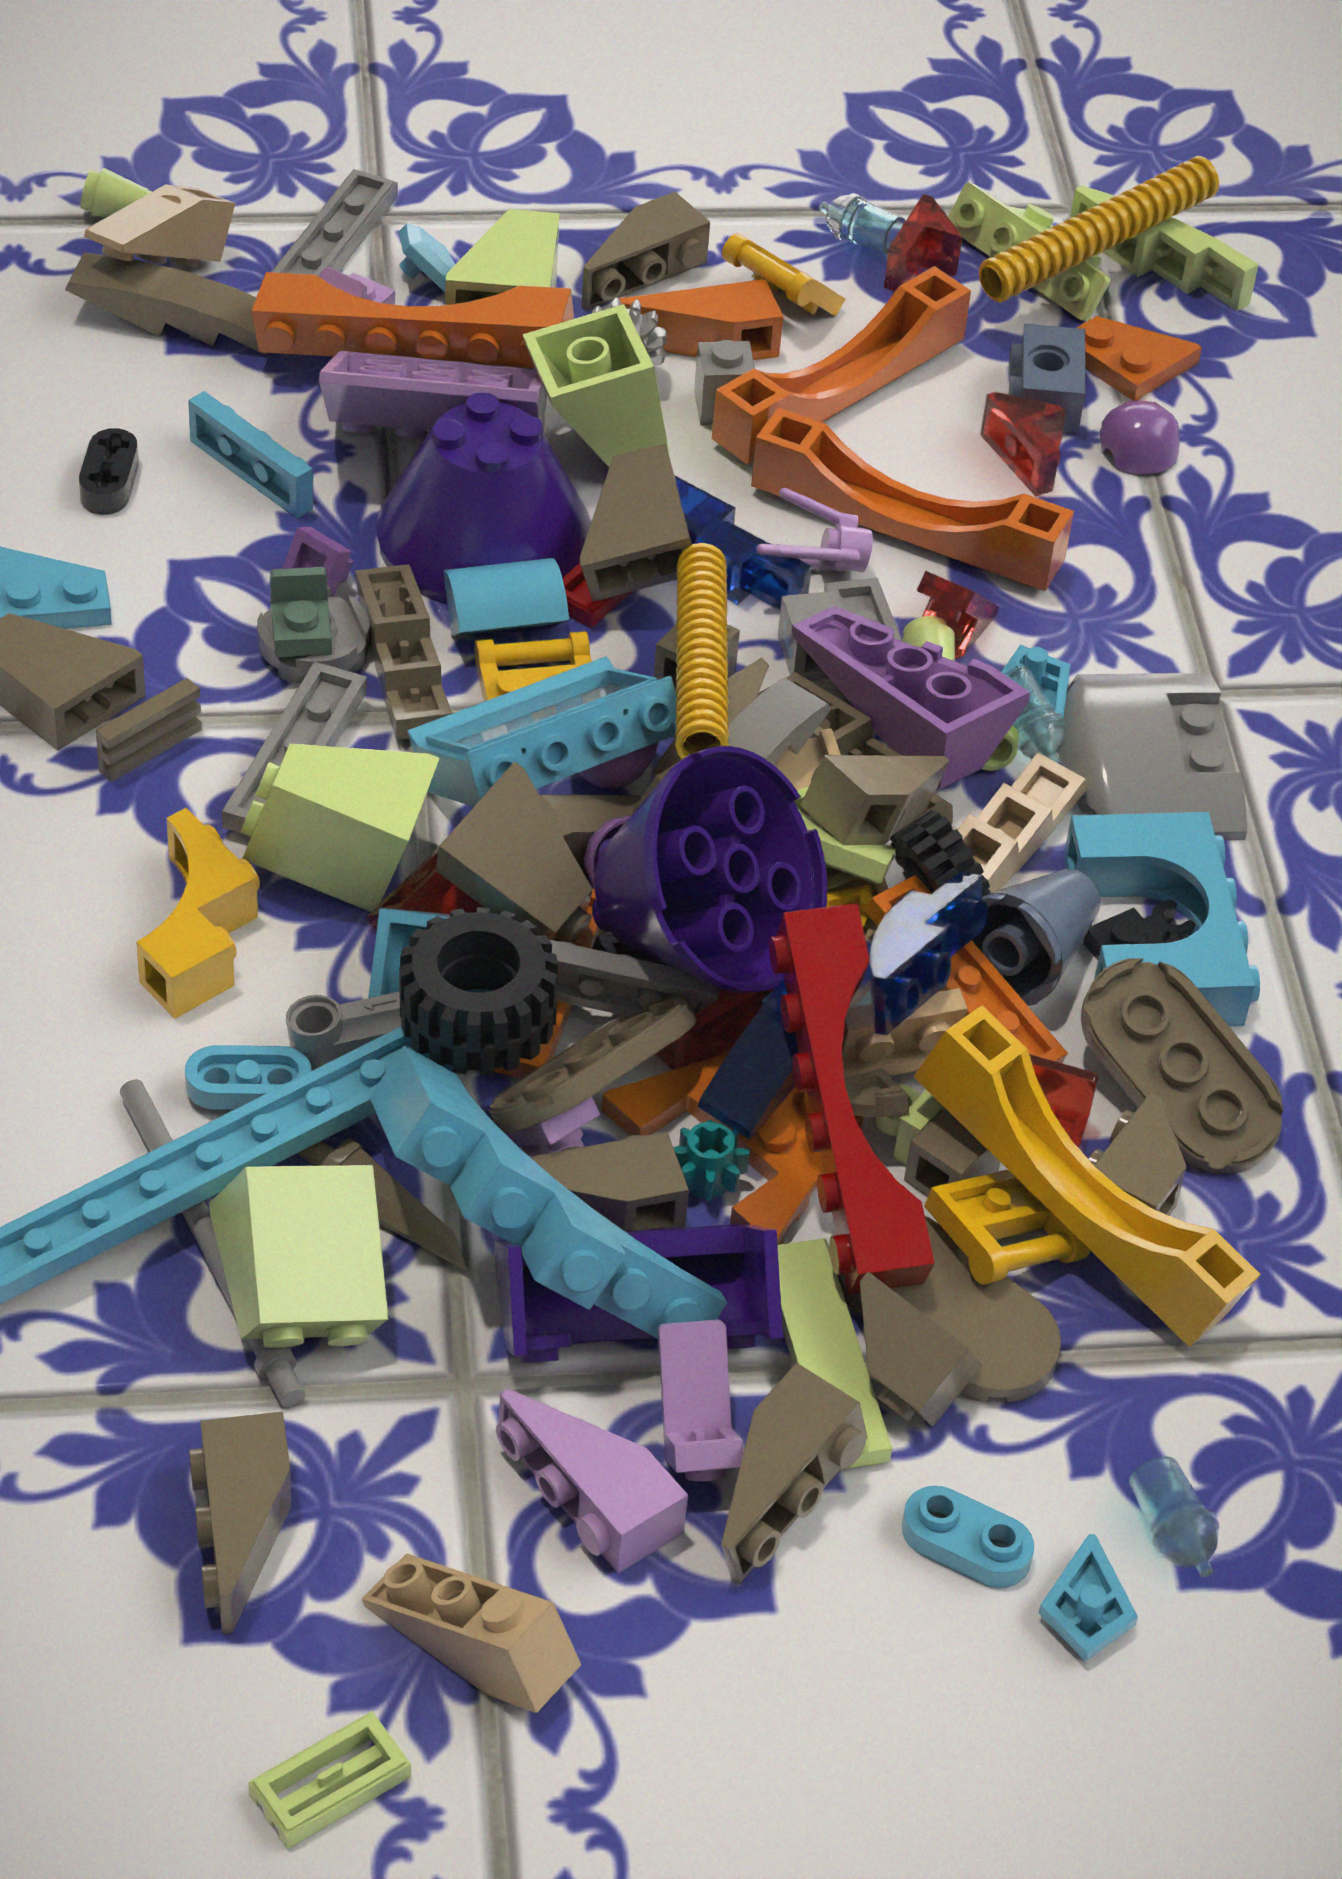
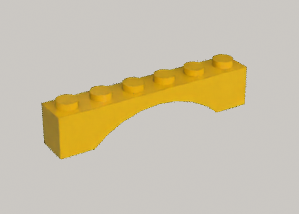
[914,1005,1261,1347]

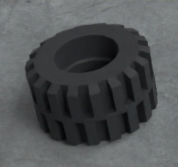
[399,907,558,1076]

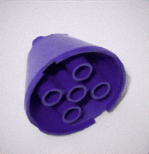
[376,392,591,604]
[592,746,827,993]

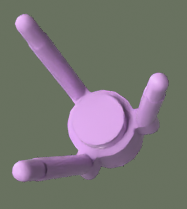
[748,488,873,572]

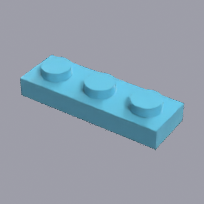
[188,391,313,519]

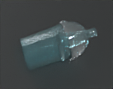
[819,193,907,255]
[1004,667,1066,765]
[1129,1456,1219,1577]

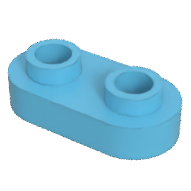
[185,1045,311,1110]
[902,1486,1034,1588]

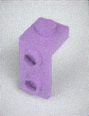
[657,1319,743,1481]

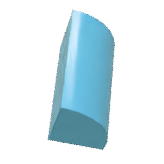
[443,558,569,636]

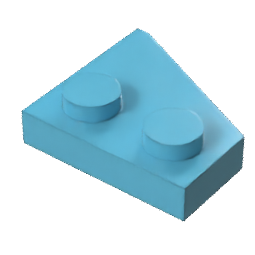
[0,546,112,629]

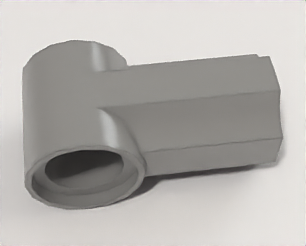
[286,992,401,1071]

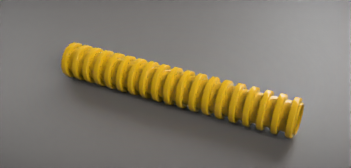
[979,156,1219,303]
[675,543,729,759]

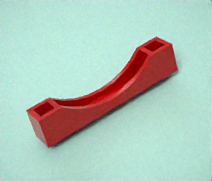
[769,903,935,1294]

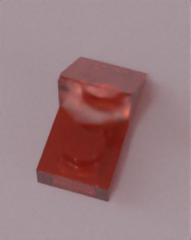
[884,194,962,291]
[980,392,1066,497]
[917,571,999,658]

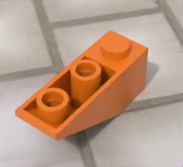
[619,279,783,360]

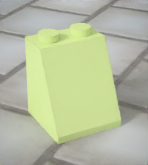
[445,209,560,369]
[522,304,671,467]
[240,744,440,914]
[209,1165,389,1348]

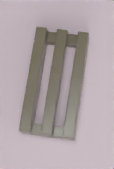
[96,678,202,782]

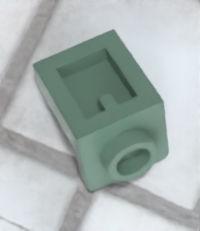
[270,567,332,657]

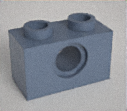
[1008,324,1085,434]

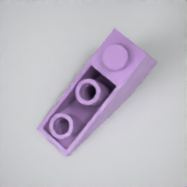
[496,1389,688,1573]

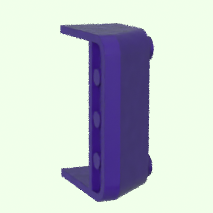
[494,1224,783,1363]

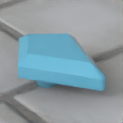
[399,223,455,292]
[1001,645,1071,730]
[1038,1534,1138,1662]

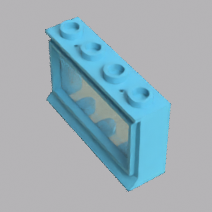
[407,656,676,807]

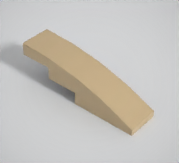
[957,752,1086,924]

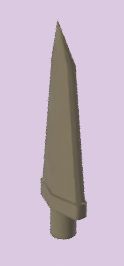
[298,1137,468,1272]

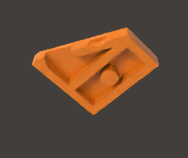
[1076,316,1202,401]

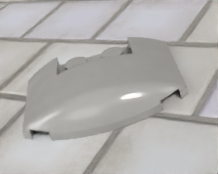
[1057,673,1247,840]

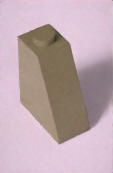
[580,443,692,602]
[0,613,146,751]
[436,761,593,943]

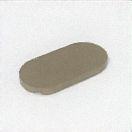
[1081,958,1283,1174]
[488,996,697,1133]
[837,1216,1061,1402]

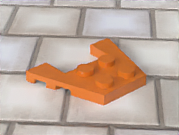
[601,1038,863,1245]

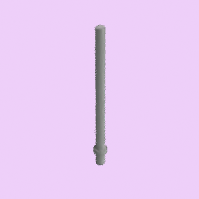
[120,1079,306,1408]

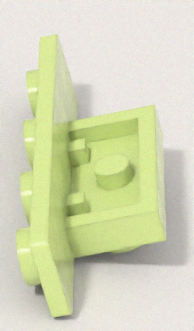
[945,183,1110,321]

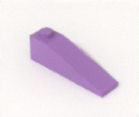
[791,606,1030,789]

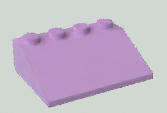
[319,351,547,438]

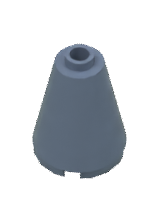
[956,869,1101,1006]

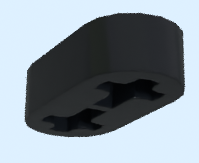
[79,428,139,515]

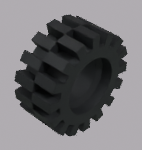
[890,810,991,921]

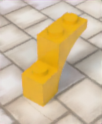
[136,808,260,1019]

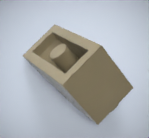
[860,1272,982,1427]

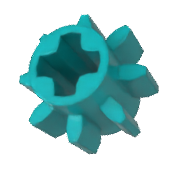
[673,1120,750,1201]

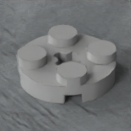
[257,587,370,683]

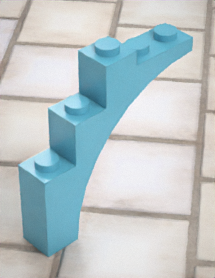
[370,1045,727,1338]

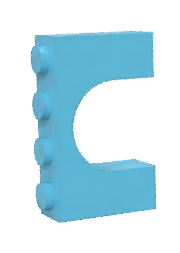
[1063,812,1260,1026]

